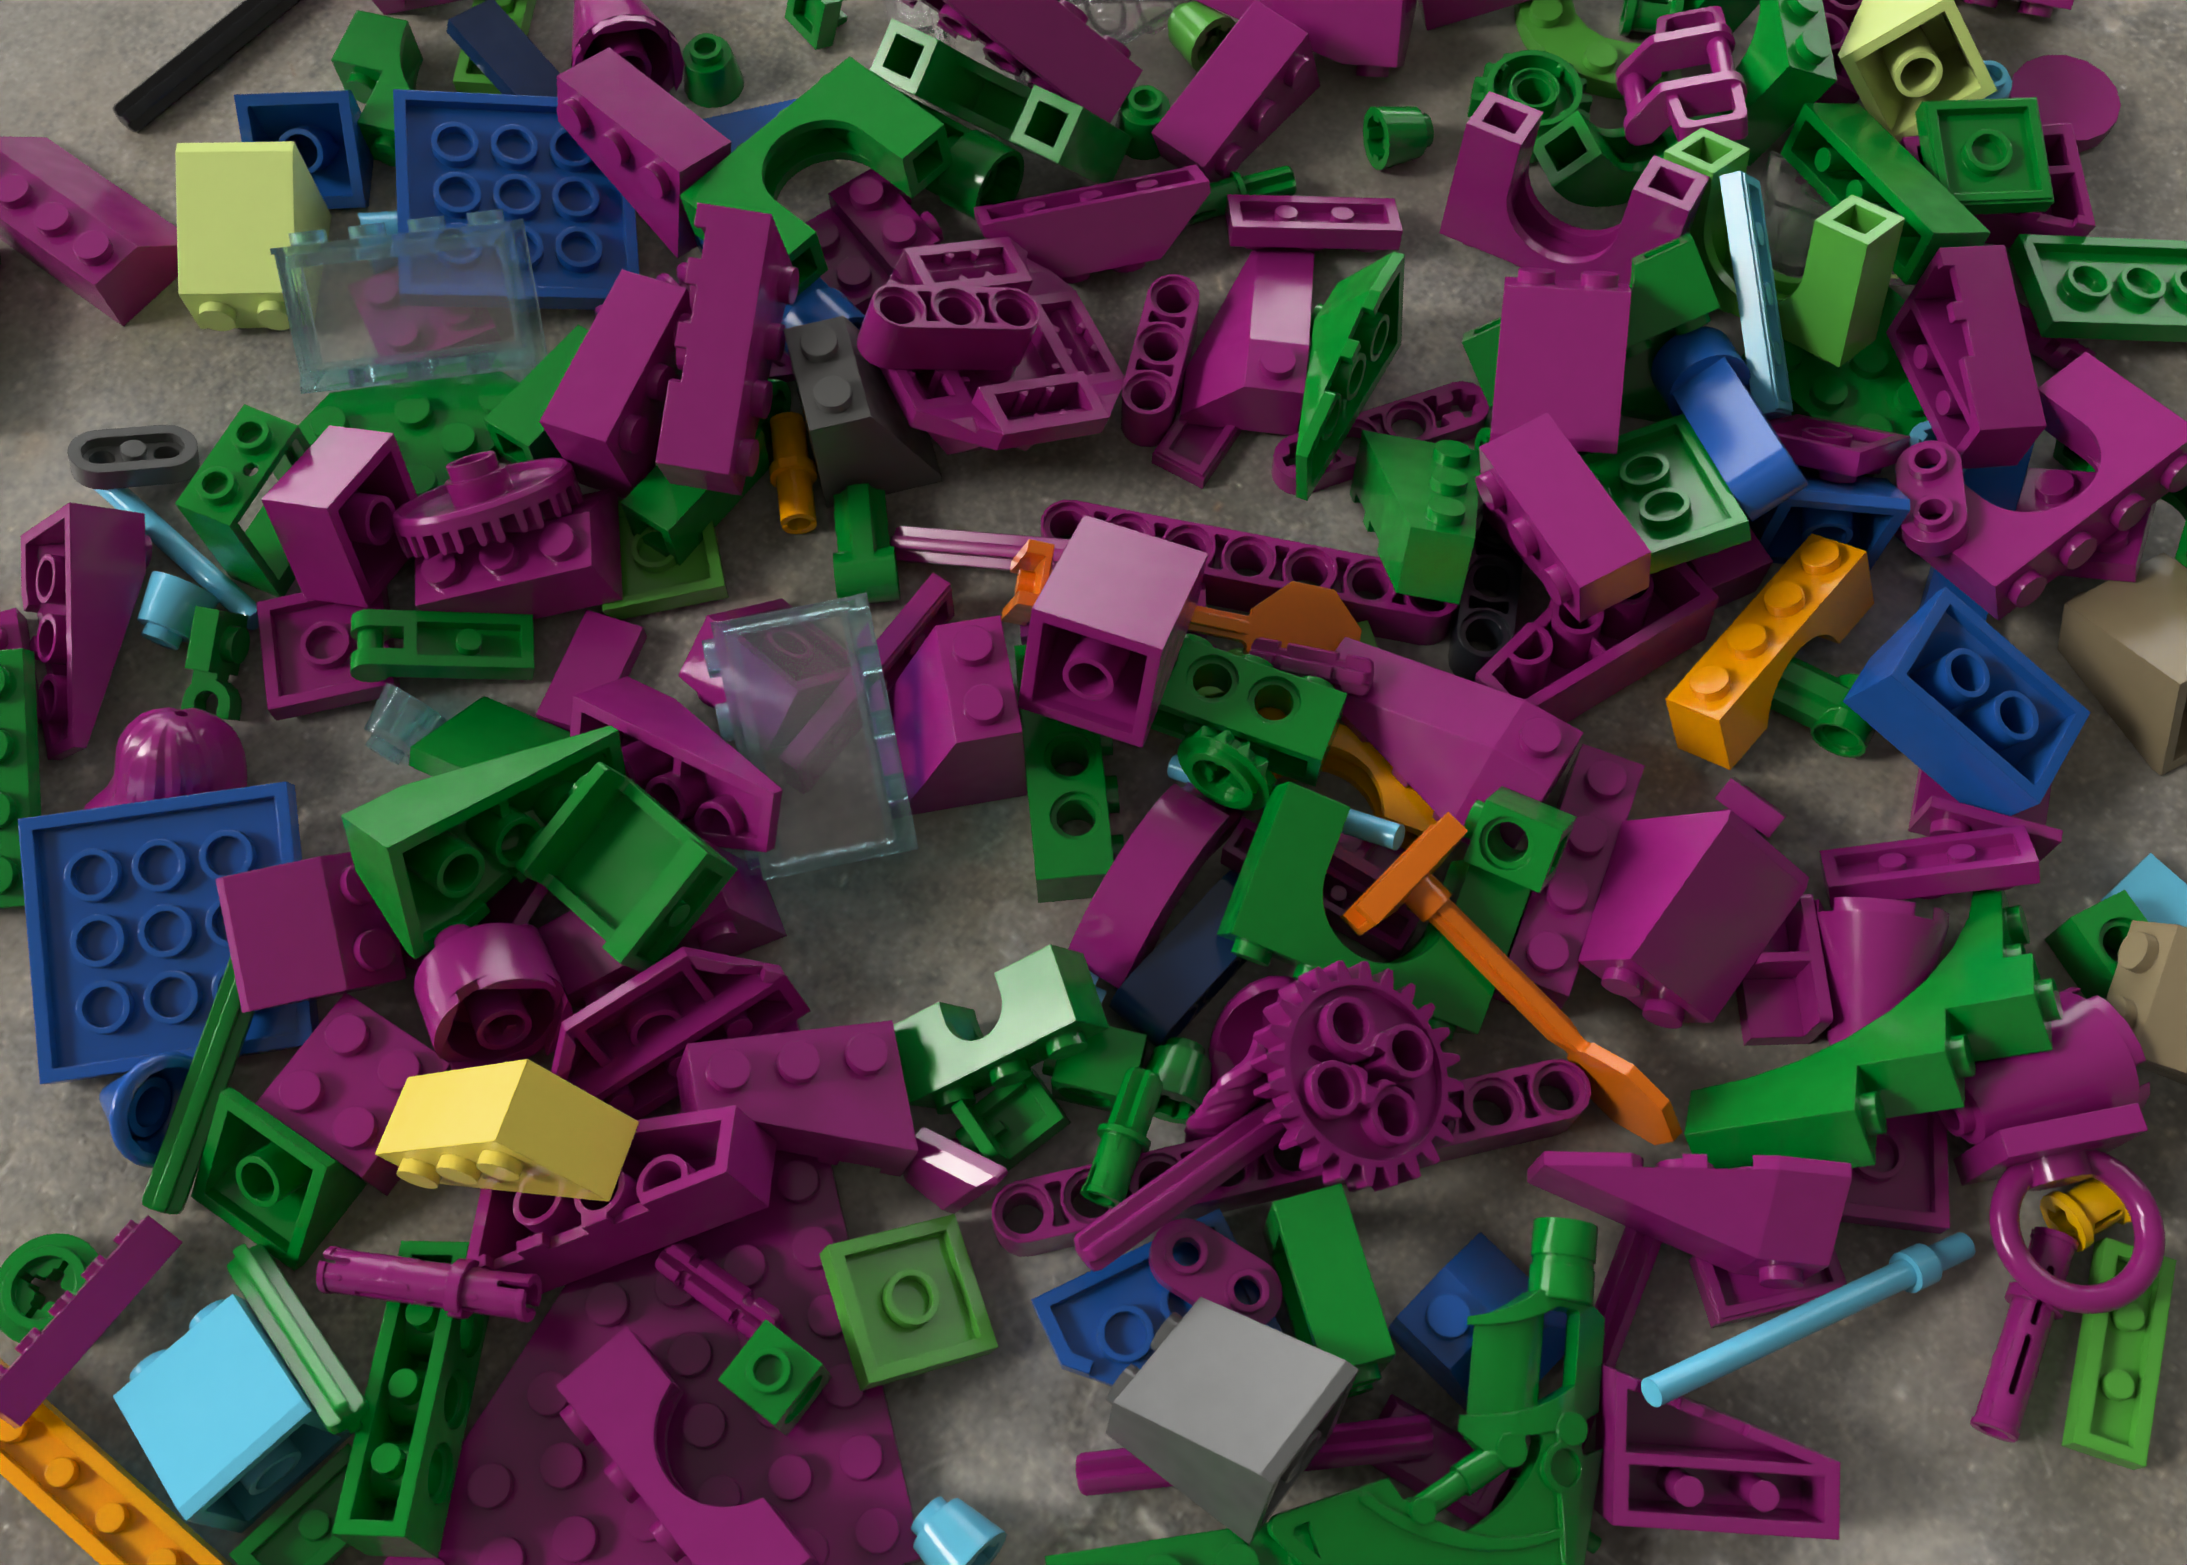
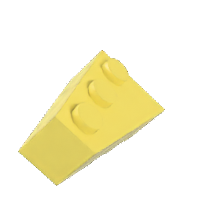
[375,1059,639,1202]

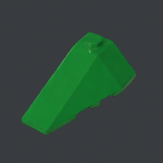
[1296,252,1405,501]
[341,725,626,959]

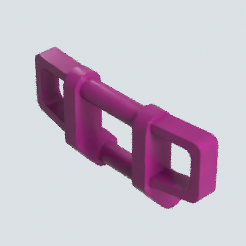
[1615,6,1748,146]

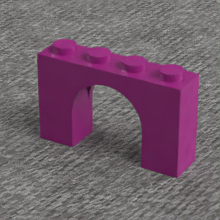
[1439,91,1710,284]
[1894,352,2187,621]

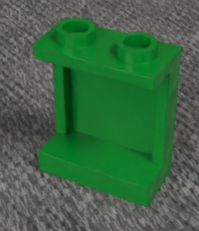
[515,762,738,972]

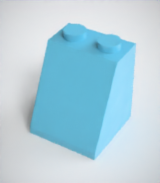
[113,1294,353,1533]

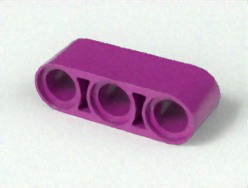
[1121,274,1200,447]
[857,284,1042,370]

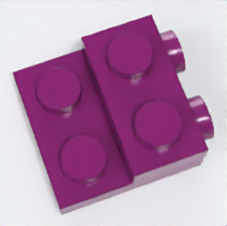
[805,169,944,315]

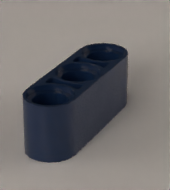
[1109,870,1247,1047]

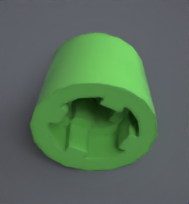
[1167,1,1236,72]

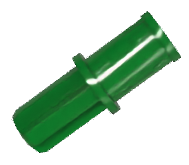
[1189,165,1297,225]
[1081,1067,1163,1208]

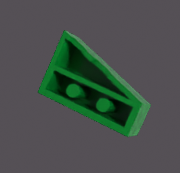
[1350,430,1481,604]

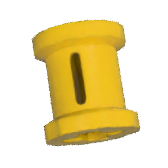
[2040,1177,2132,1252]

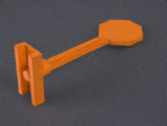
[1001,539,1362,654]
[1340,811,1682,1145]

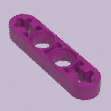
[1271,381,1489,495]

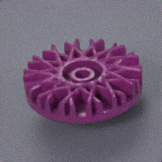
[391,451,584,560]

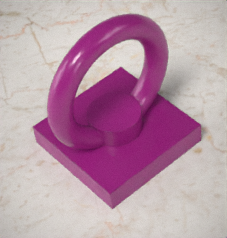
[1953,1103,2166,1314]

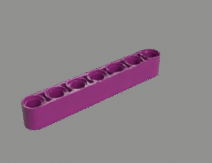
[1040,500,1459,645]

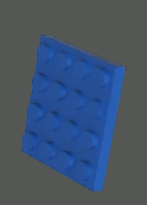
[393,89,640,310]
[18,781,319,1085]

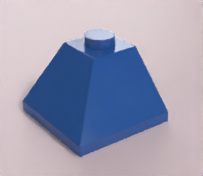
[1388,1232,1567,1411]

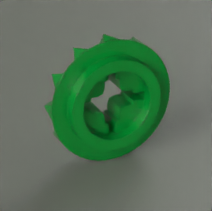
[1177,725,1277,811]
[0,1233,99,1343]

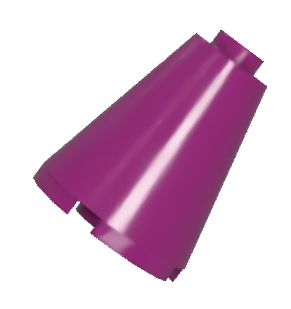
[571,0,684,93]
[1814,897,1949,1046]
[1938,987,2150,1144]

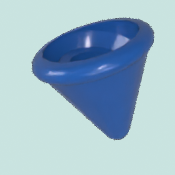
[99,1052,193,1168]

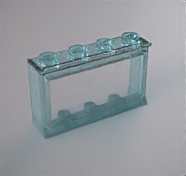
[270,209,548,394]
[702,592,919,881]

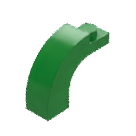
[1533,110,1733,207]

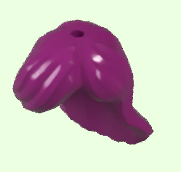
[83,707,248,810]
[1184,976,1339,1143]

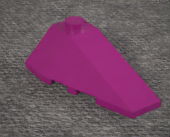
[1527,1151,1852,1289]

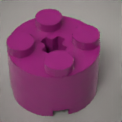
[414,923,573,1070]

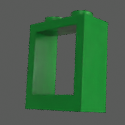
[175,404,310,597]
[1262,1183,1396,1399]

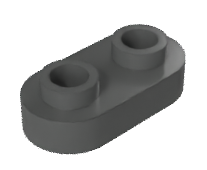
[67,425,200,490]

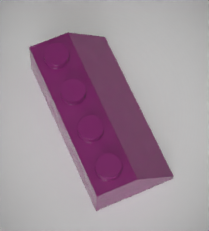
[0,136,178,327]

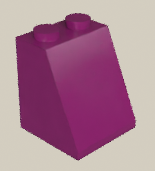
[1490,267,1631,454]
[1018,515,1208,748]
[883,615,1027,817]
[1578,810,1809,1029]

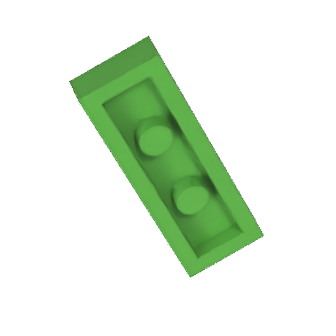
[2061,1237,2177,1470]

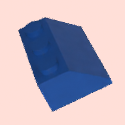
[1842,587,2091,816]

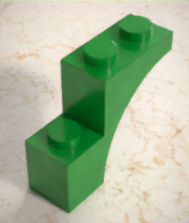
[331,10,423,167]

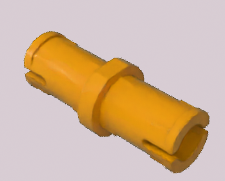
[769,412,817,534]

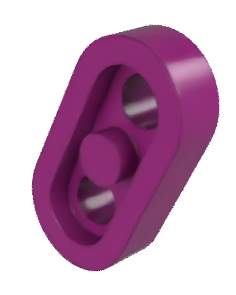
[1895,441,1969,557]
[1149,1218,1282,1325]

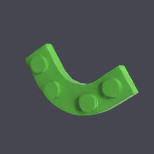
[1514,0,1682,100]

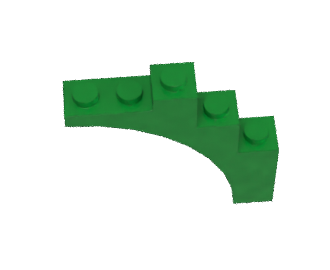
[1684,889,2063,1169]

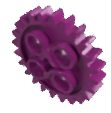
[1250,960,1464,1192]

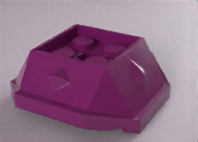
[880,237,1125,455]

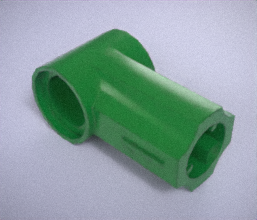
[833,483,900,607]
[1770,657,1876,758]

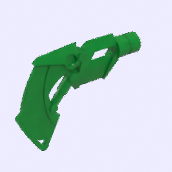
[1267,1217,1605,1565]

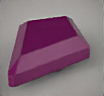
[903,1127,1008,1214]

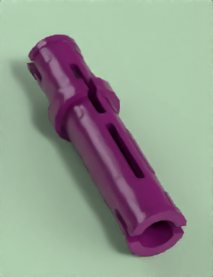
[1970,1226,2079,1443]
[316,1246,542,1322]

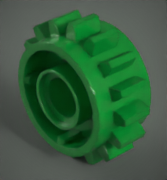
[1467,50,1593,163]

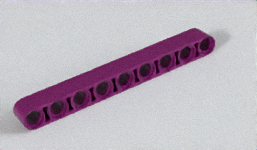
[992,1059,1591,1257]

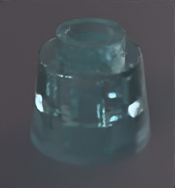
[364,683,447,765]

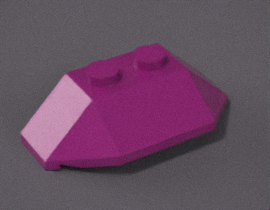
[974,165,1211,284]
[551,947,811,1120]

